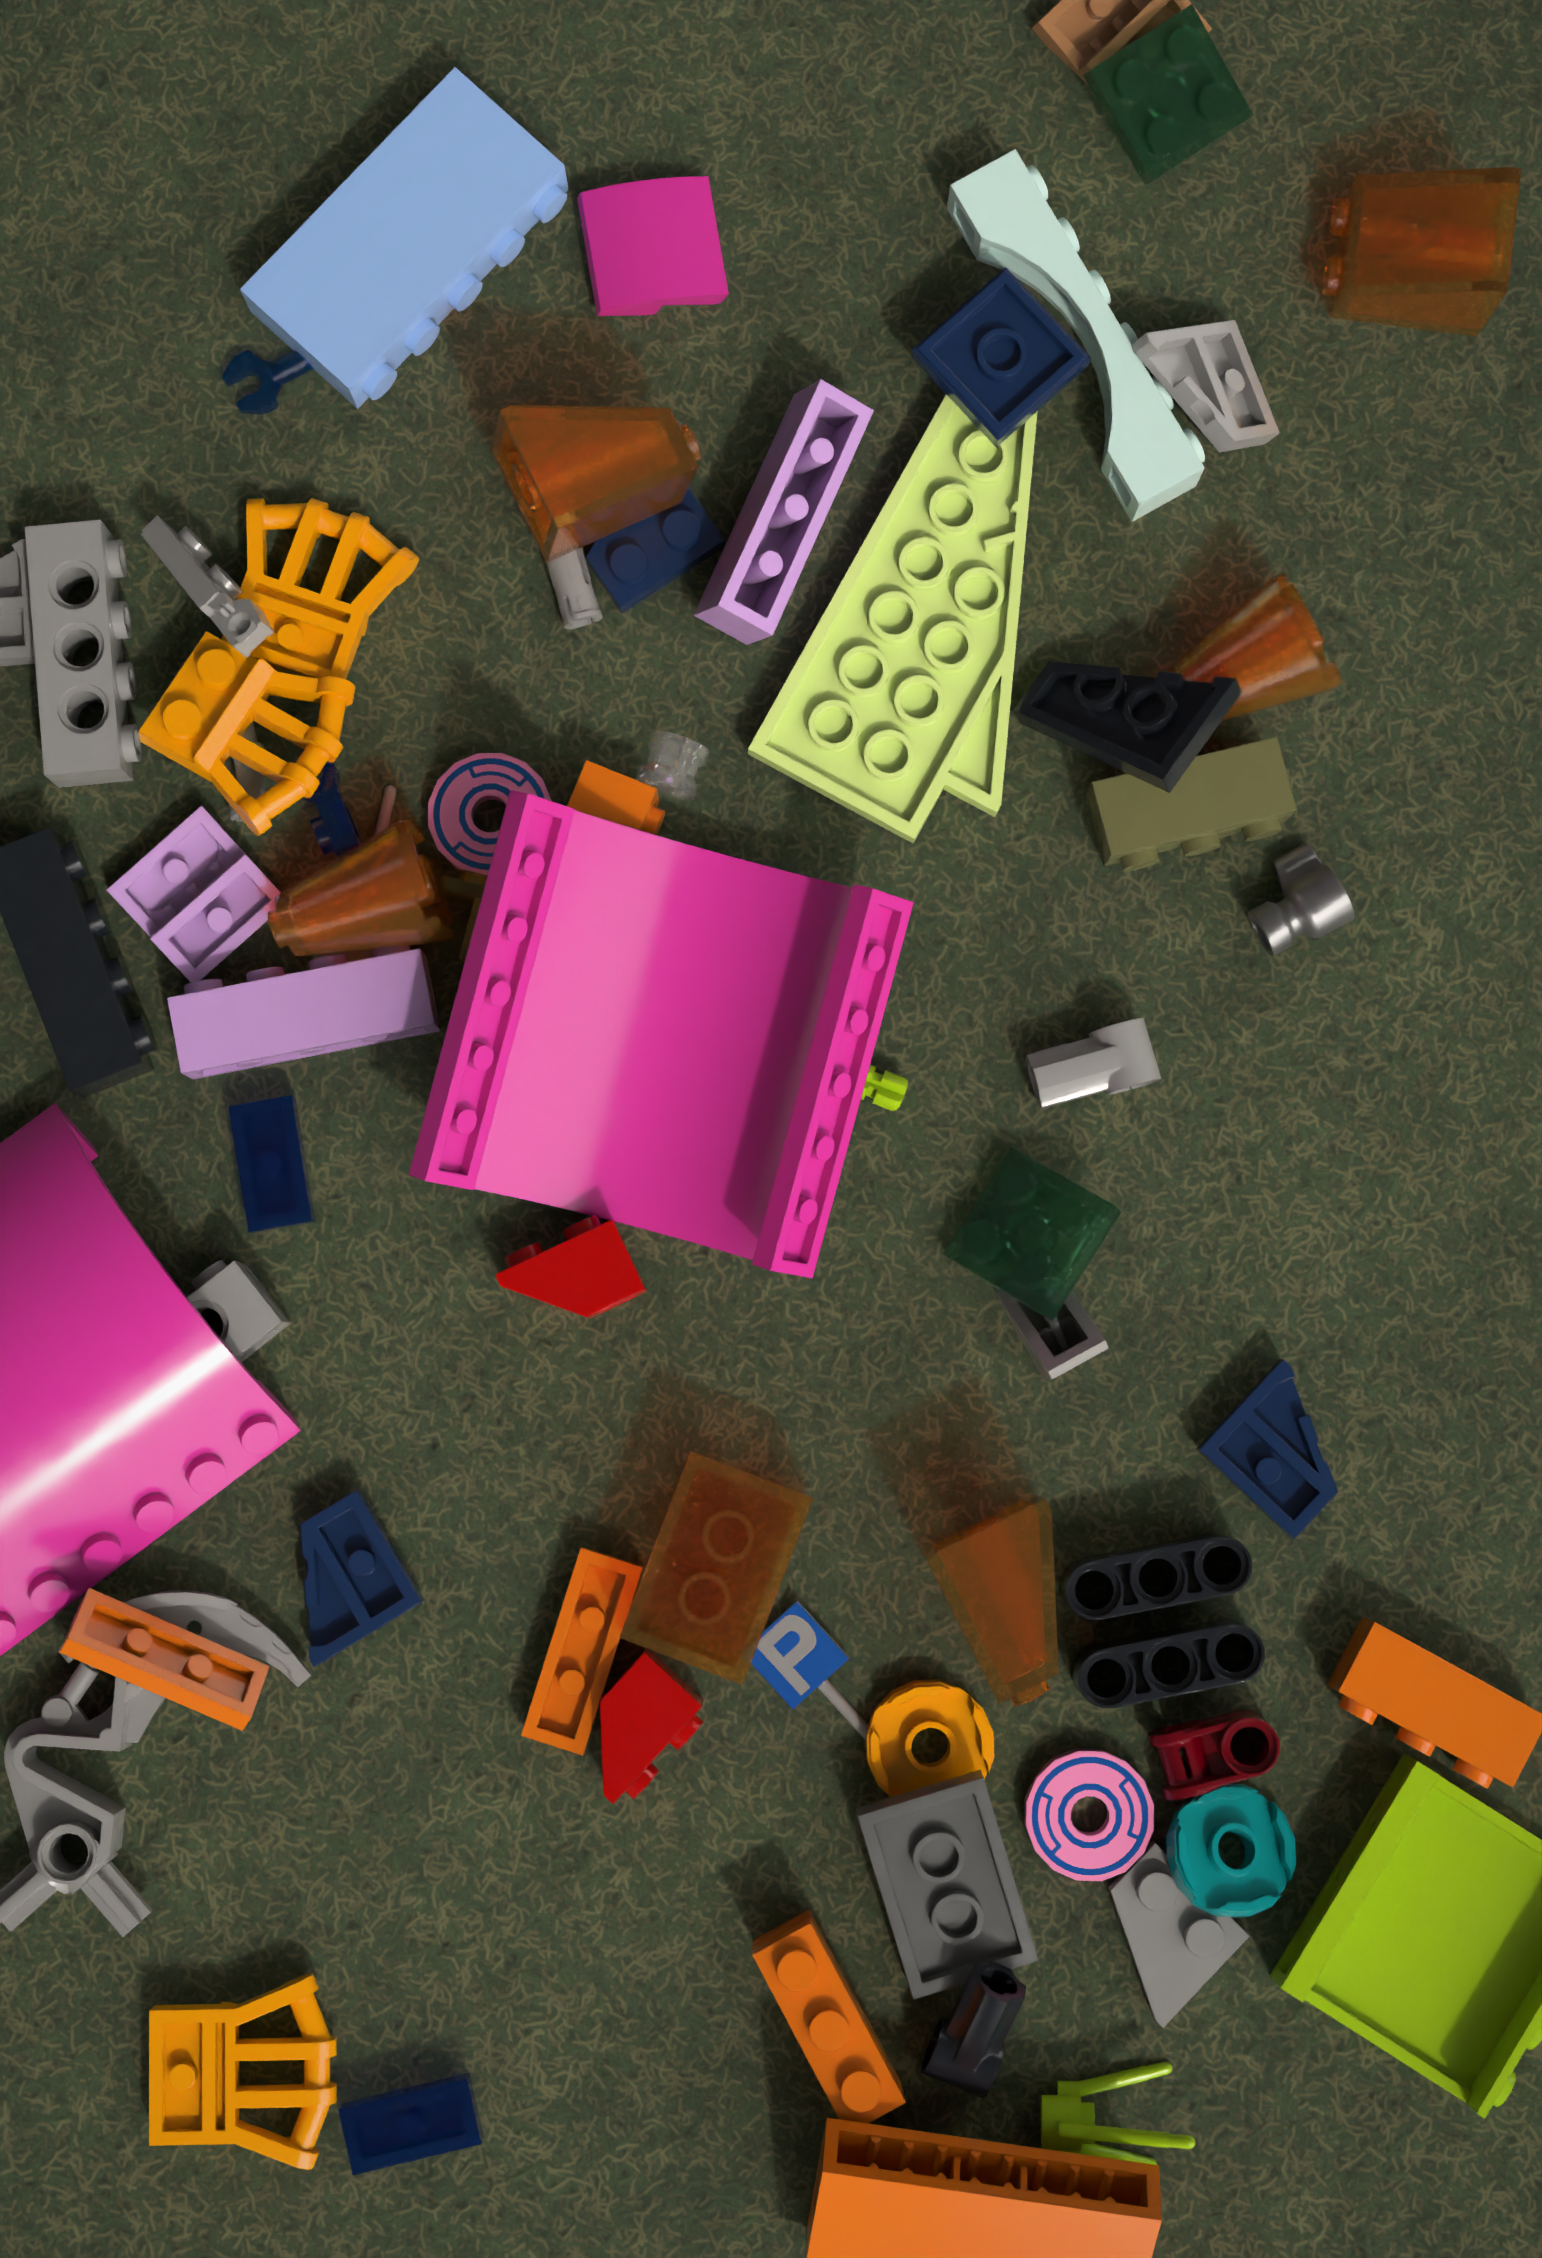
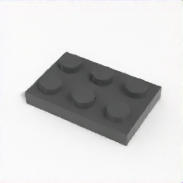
[856,1769,1039,1999]

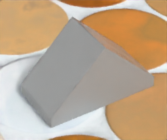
[996,1262,1109,1380]

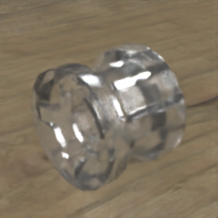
[635,730,710,801]

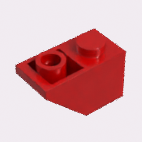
[495,1215,648,1318]
[600,1647,704,1804]

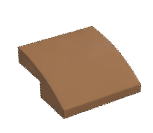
[1031,0,1212,115]

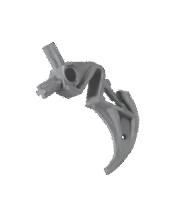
[0,1590,313,1937]

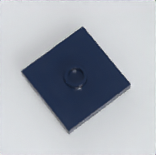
[911,267,1091,447]

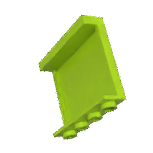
[1270,1753,1542,2119]

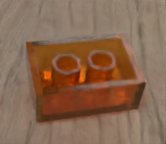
[619,1449,813,1685]

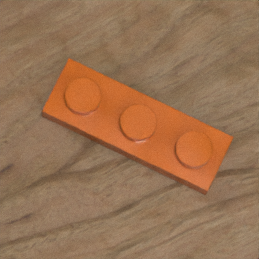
[521,1546,643,1756]
[59,1588,270,1731]

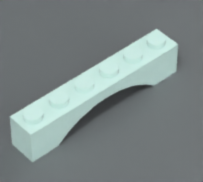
[947,149,1205,522]

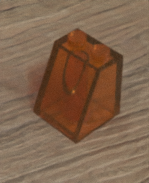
[1322,167,1522,337]
[491,405,700,563]
[920,1494,1059,1707]

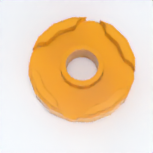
[865,1679,994,1797]

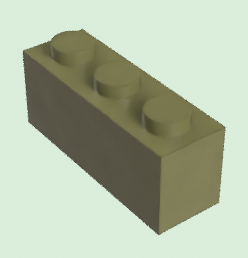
[1086,737,1297,871]

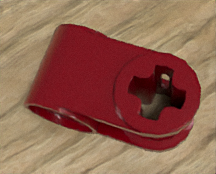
[1147,1710,1280,1800]

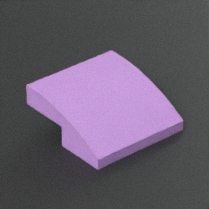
[107,805,289,983]

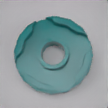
[1166,1784,1296,1918]

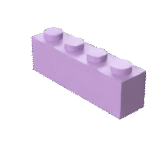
[693,379,874,645]
[167,942,441,1079]

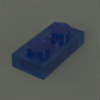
[228,1095,316,1233]
[338,2072,484,2175]

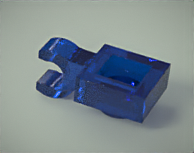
[302,762,369,870]

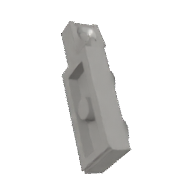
[141,515,274,658]

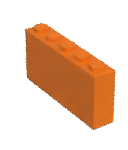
[805,2118,1162,2258]

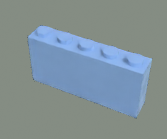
[240,67,569,409]

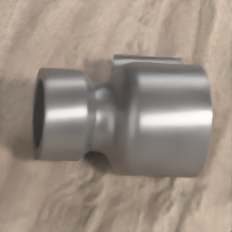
[1248,842,1355,956]

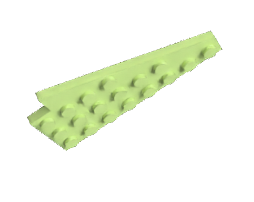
[748,394,1038,843]

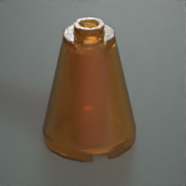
[1165,571,1342,721]
[267,817,453,956]

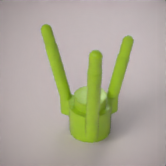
[1041,2061,1195,2165]

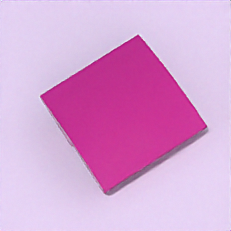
[577,176,729,316]

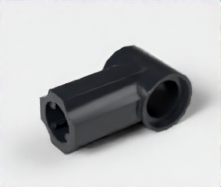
[921,1961,1026,2099]

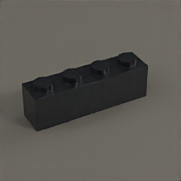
[0,827,157,1098]

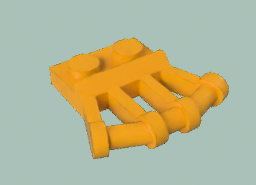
[221,498,419,679]
[138,631,356,836]
[149,1973,337,2170]

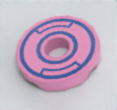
[428,753,552,879]
[1024,1748,1154,1881]

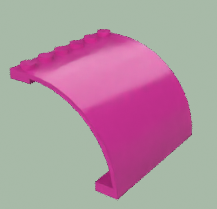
[409,790,914,1278]
[0,1103,301,1656]

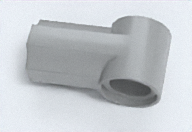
[1025,1018,1162,1109]

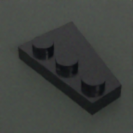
[1013,661,1242,793]

